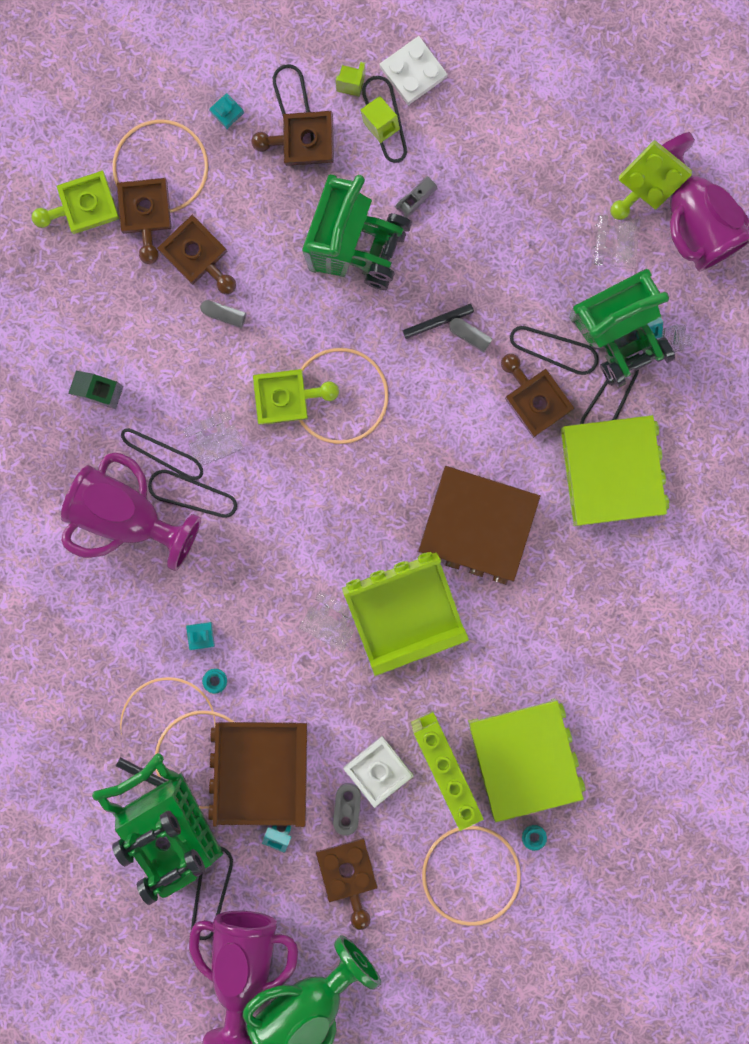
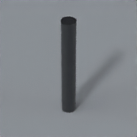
[402,303,474,339]
[116,757,182,792]

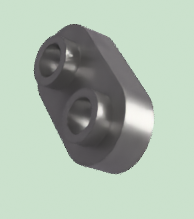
[333,783,361,836]

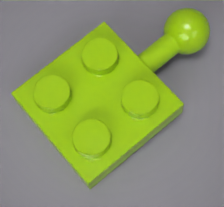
[610,140,692,220]
[31,170,120,234]
[253,369,339,425]

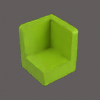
[335,62,366,97]
[360,96,400,143]

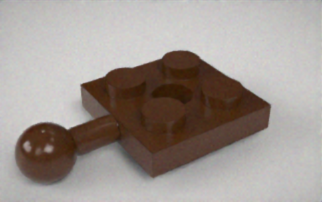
[251,111,334,166]
[117,178,172,264]
[157,214,236,295]
[501,353,575,438]
[316,838,378,930]

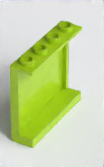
[560,415,669,526]
[342,552,469,676]
[468,698,586,823]
[411,711,484,831]

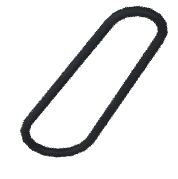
[272,64,314,143]
[362,76,407,163]
[510,326,598,375]
[580,358,639,424]
[121,428,203,480]
[148,470,237,518]
[191,846,233,940]

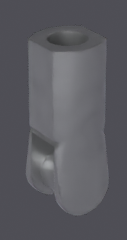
[395,176,438,218]
[200,300,247,328]
[450,318,492,353]

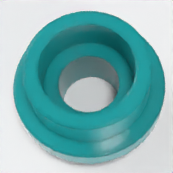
[202,668,228,694]
[522,825,547,851]

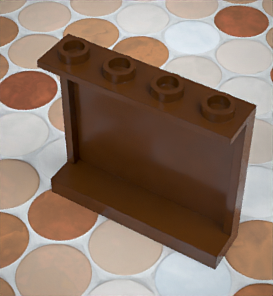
[417,465,541,585]
[208,722,307,827]

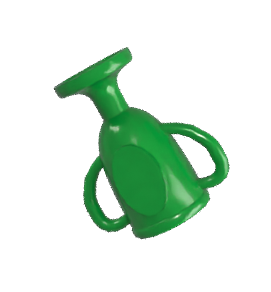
[243,935,381,1044]

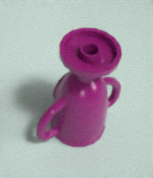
[662,132,749,272]
[60,453,201,572]
[189,911,298,1044]

